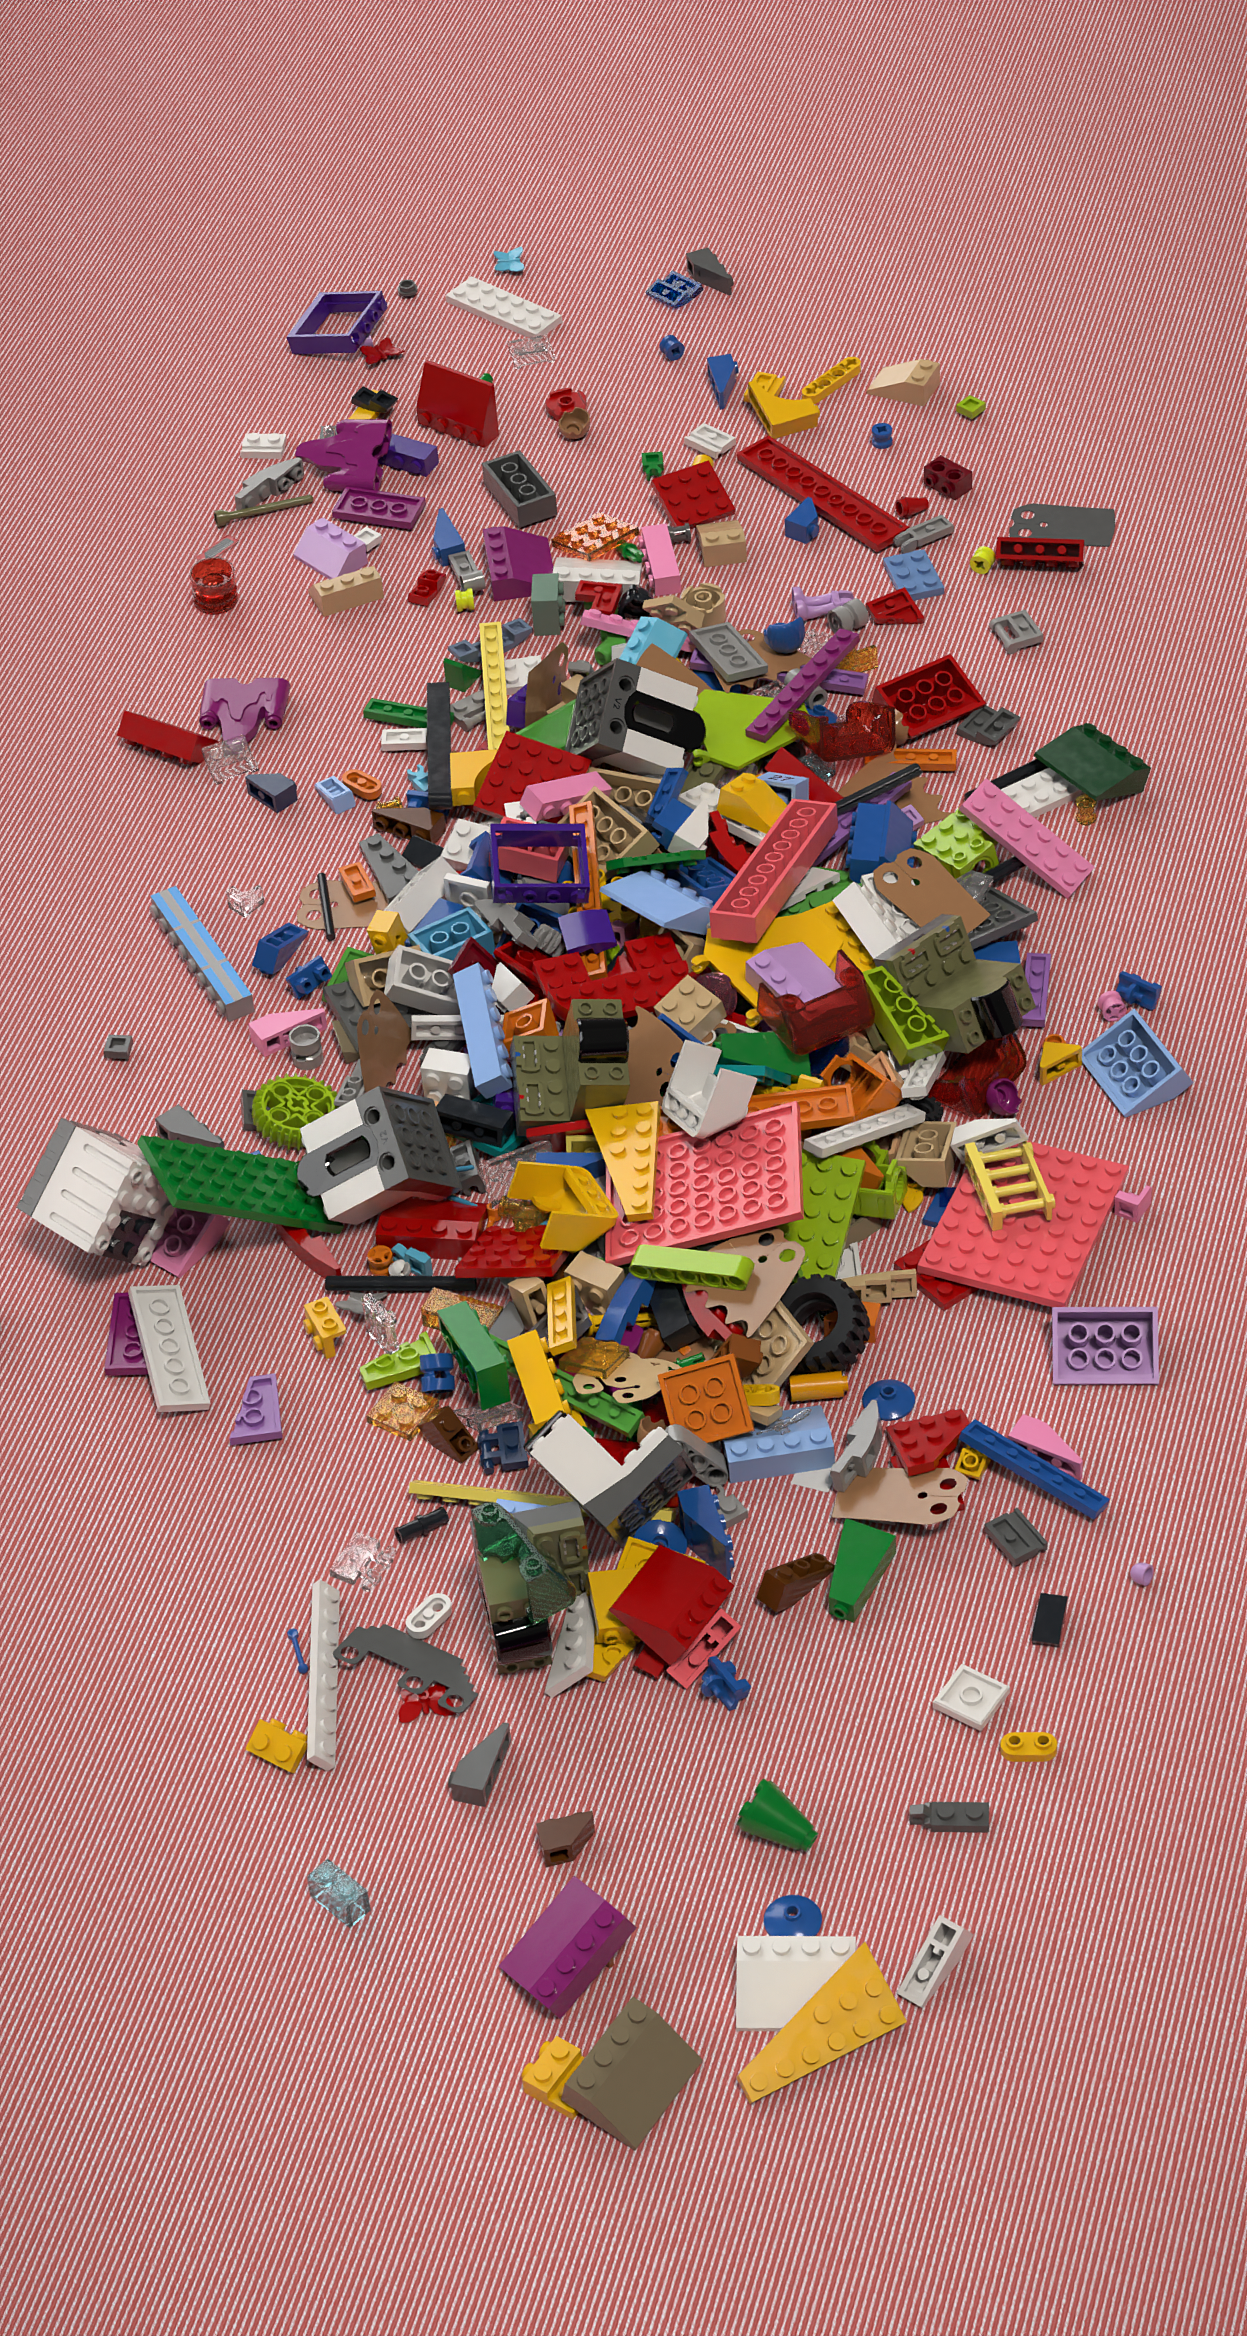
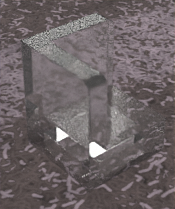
[226,885,265,918]

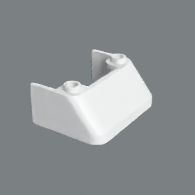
[662,1040,757,1139]

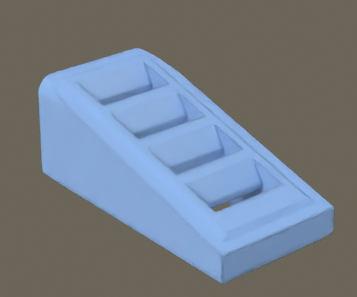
[314,776,356,814]

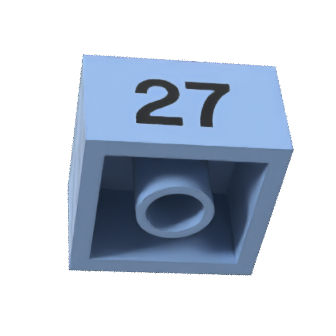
[757,772,809,805]

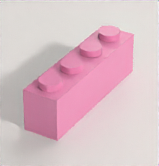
[638,523,681,596]
[519,771,612,821]

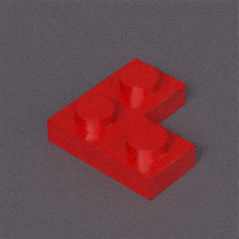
[575,580,623,616]

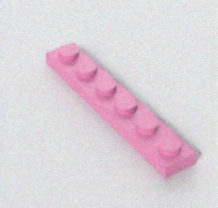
[580,609,697,653]

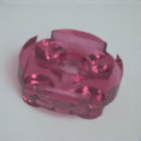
[696,972,737,1019]

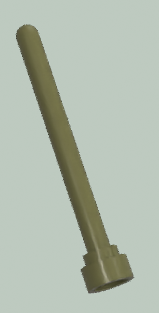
[214,495,313,527]

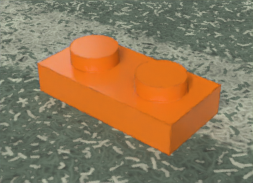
[338,861,376,903]

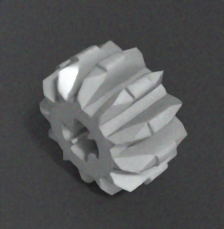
[533,924,568,957]

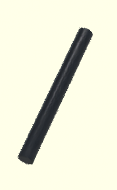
[317,873,336,941]

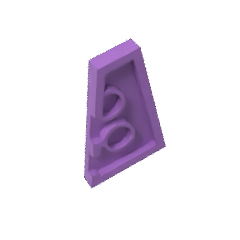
[229,1373,283,1445]

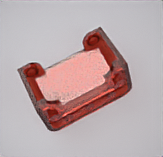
[789,701,896,762]
[928,1024,1027,1118]

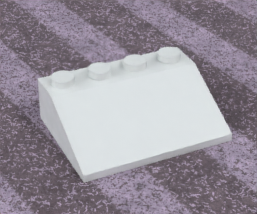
[553,557,643,602]
[736,1936,856,2031]

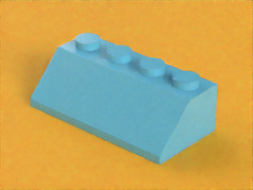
[619,616,688,665]

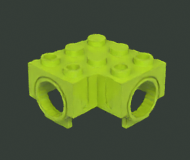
[913,808,999,885]
[853,1140,908,1219]

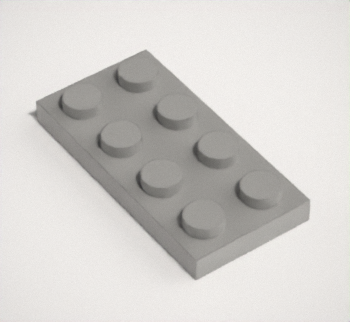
[689,622,768,682]

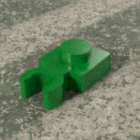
[641,451,664,481]

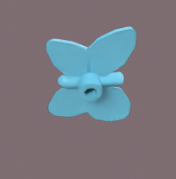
[493,247,524,272]

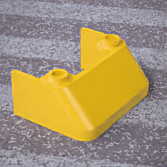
[507,1161,619,1253]

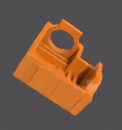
[820,1052,903,1148]

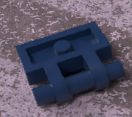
[477,1421,529,1475]

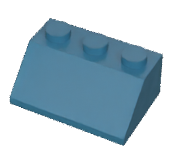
[407,907,495,961]

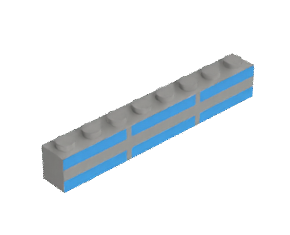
[149,886,255,1022]

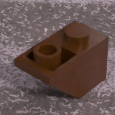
[417,1405,478,1463]
[536,1811,595,1867]

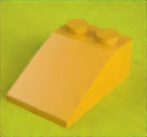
[717,773,787,834]

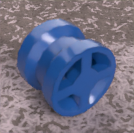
[659,335,685,361]
[872,423,893,449]

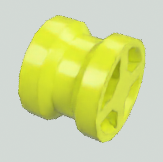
[970,546,996,574]
[455,588,475,612]

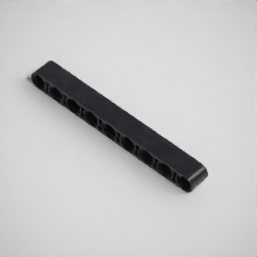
[427,682,452,810]

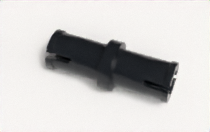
[394,1507,449,1544]

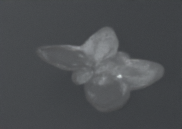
[756,1408,812,1435]

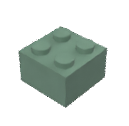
[531,573,566,636]

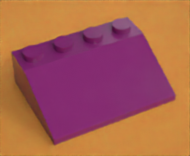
[483,526,554,602]
[499,1876,637,2019]

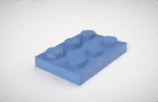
[883,549,944,601]

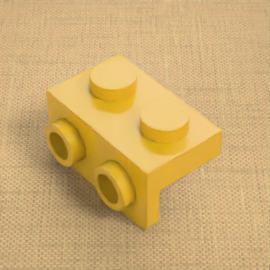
[303,1297,347,1359]
[245,1718,308,1774]

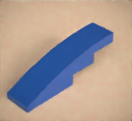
[594,1272,657,1345]

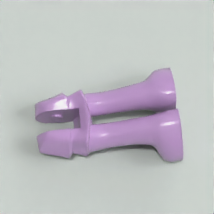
[792,587,854,621]

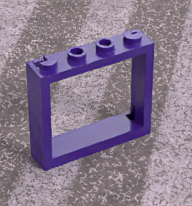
[286,291,388,354]
[489,824,590,904]

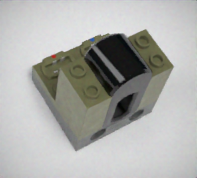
[874,914,1036,1054]
[509,999,630,1136]
[470,1500,590,1675]

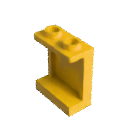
[585,1567,642,1644]

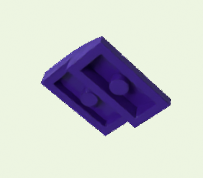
[558,909,618,954]

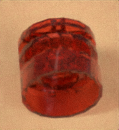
[189,557,238,615]

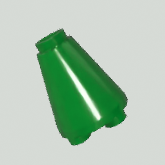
[737,1778,819,1853]

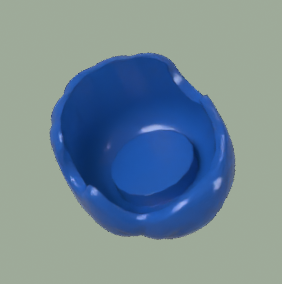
[763,617,805,654]

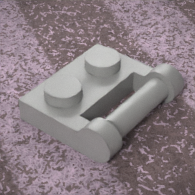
[989,610,1043,654]
[450,690,486,732]

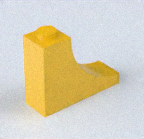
[747,380,820,439]
[450,749,498,806]

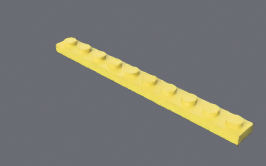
[479,622,510,750]
[409,1480,676,1522]

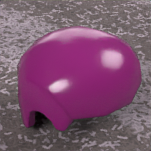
[986,1078,1022,1116]

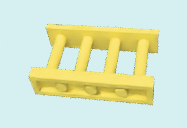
[964,1141,1056,1231]

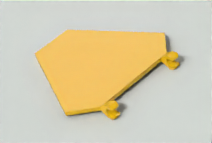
[691,912,844,1028]

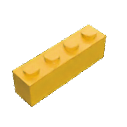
[507,1329,572,1436]

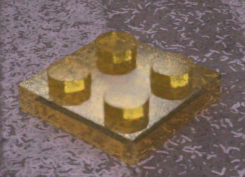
[559,1337,630,1379]
[366,1381,439,1442]

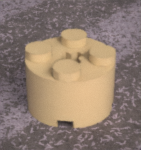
[681,583,726,628]

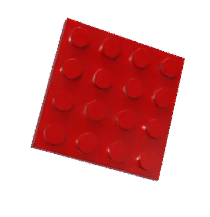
[473,730,592,824]
[454,1225,570,1278]

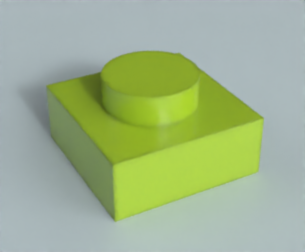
[956,395,986,419]

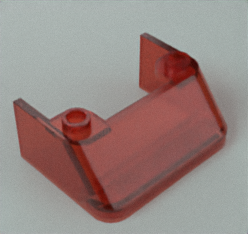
[757,949,875,1055]

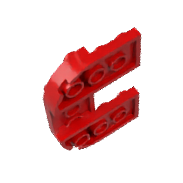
[532,932,689,1022]

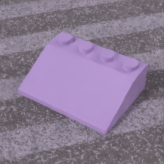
[745,942,863,1040]
[1052,1307,1159,1385]

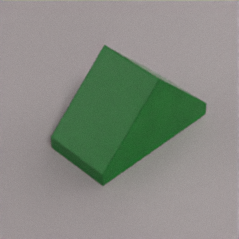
[443,658,483,693]

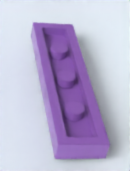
[1020,953,1051,1027]

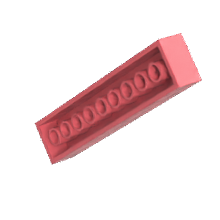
[709,799,838,944]

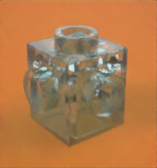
[800,747,836,781]

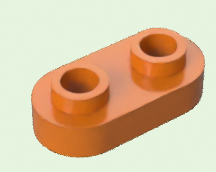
[342,769,382,800]

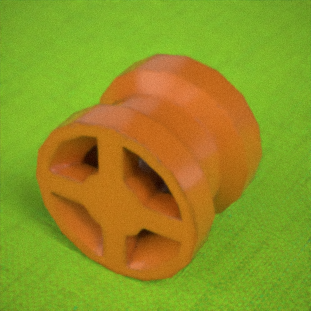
[367,1245,393,1276]

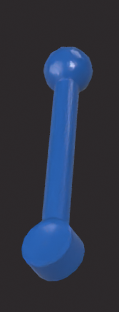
[287,1628,308,1674]

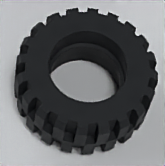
[780,1274,870,1375]

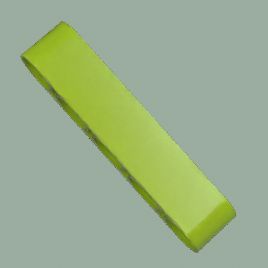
[629,1244,755,1290]

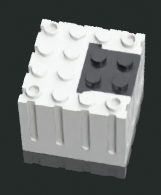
[16,1118,175,1267]

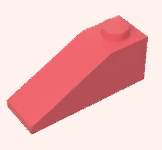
[666,1608,742,1689]

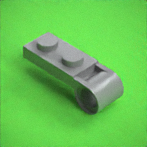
[448,550,486,592]

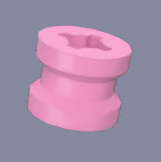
[1097,990,1127,1021]

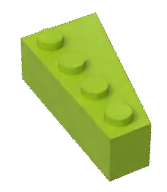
[854,966,950,1066]

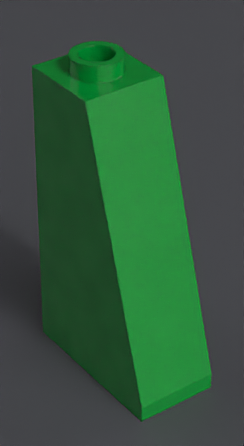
[712,1031,811,1084]
[829,1518,896,1623]

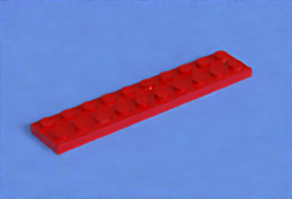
[737,435,909,552]

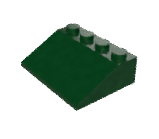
[1034,723,1151,801]

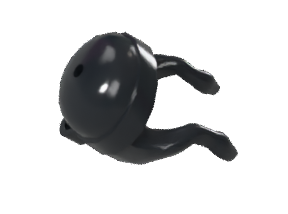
[618,584,654,638]

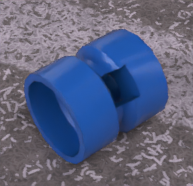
[420,1353,455,1394]

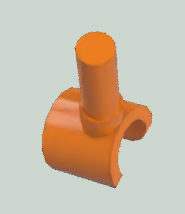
[485,1203,502,1229]

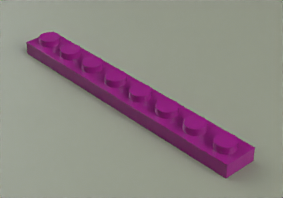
[745,628,860,743]

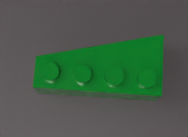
[437,1301,511,1411]

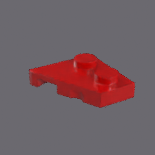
[866,587,925,624]

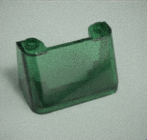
[471,1502,577,1625]

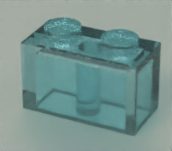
[307,1858,371,1928]

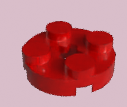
[545,388,587,422]

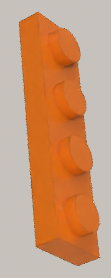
[865,748,957,771]

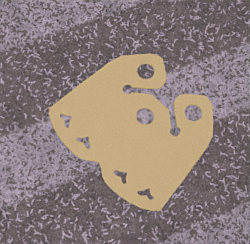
[573,1350,682,1403]

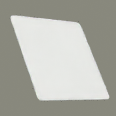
[791,1468,833,1492]

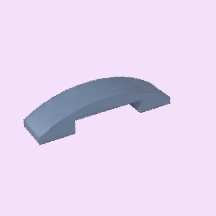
[448,618,532,662]

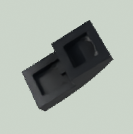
[351,386,398,413]
[1031,1593,1068,1648]

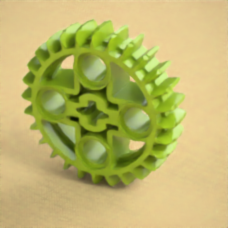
[252,1073,339,1151]

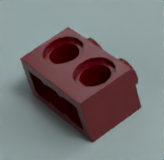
[924,455,973,501]

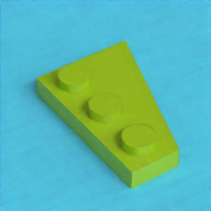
[359,1331,436,1391]

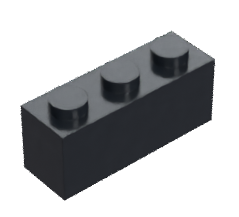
[436,1093,514,1148]
[650,1281,701,1352]

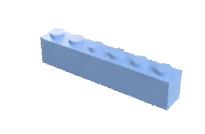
[453,963,513,1099]

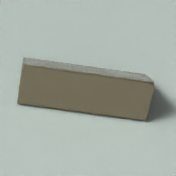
[331,1020,360,1064]
[844,1214,882,1250]

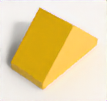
[1040,1042,1082,1086]

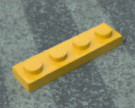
[547,1276,577,1356]

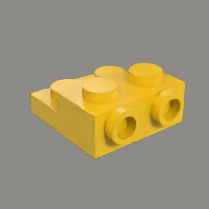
[521,2036,585,2120]

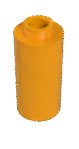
[789,1371,849,1402]

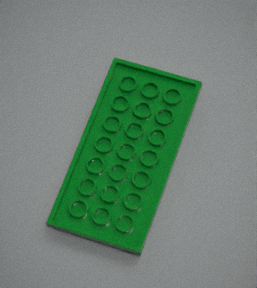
[137,1135,344,1234]

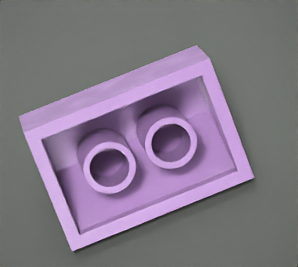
[293,517,368,579]

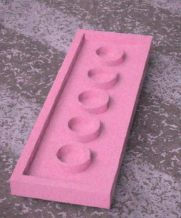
[959,778,1095,899]

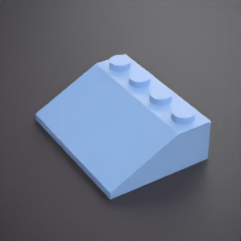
[600,870,713,935]
[1082,1008,1194,1118]
[721,1405,835,1484]

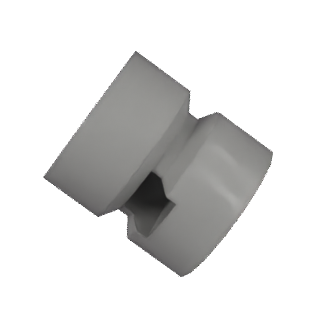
[827,598,869,633]
[289,1024,324,1070]

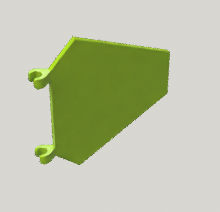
[676,689,815,770]

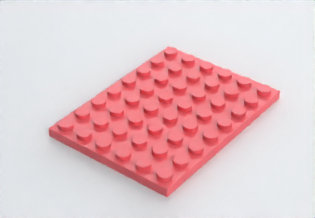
[605,1101,804,1266]
[917,1141,1129,1307]

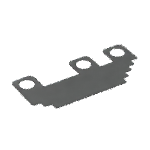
[333,1624,478,1713]

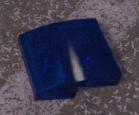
[645,270,704,308]
[808,1019,850,1079]

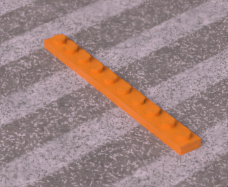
[569,801,608,981]

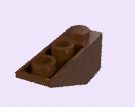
[371,807,446,844]
[756,1553,835,1612]

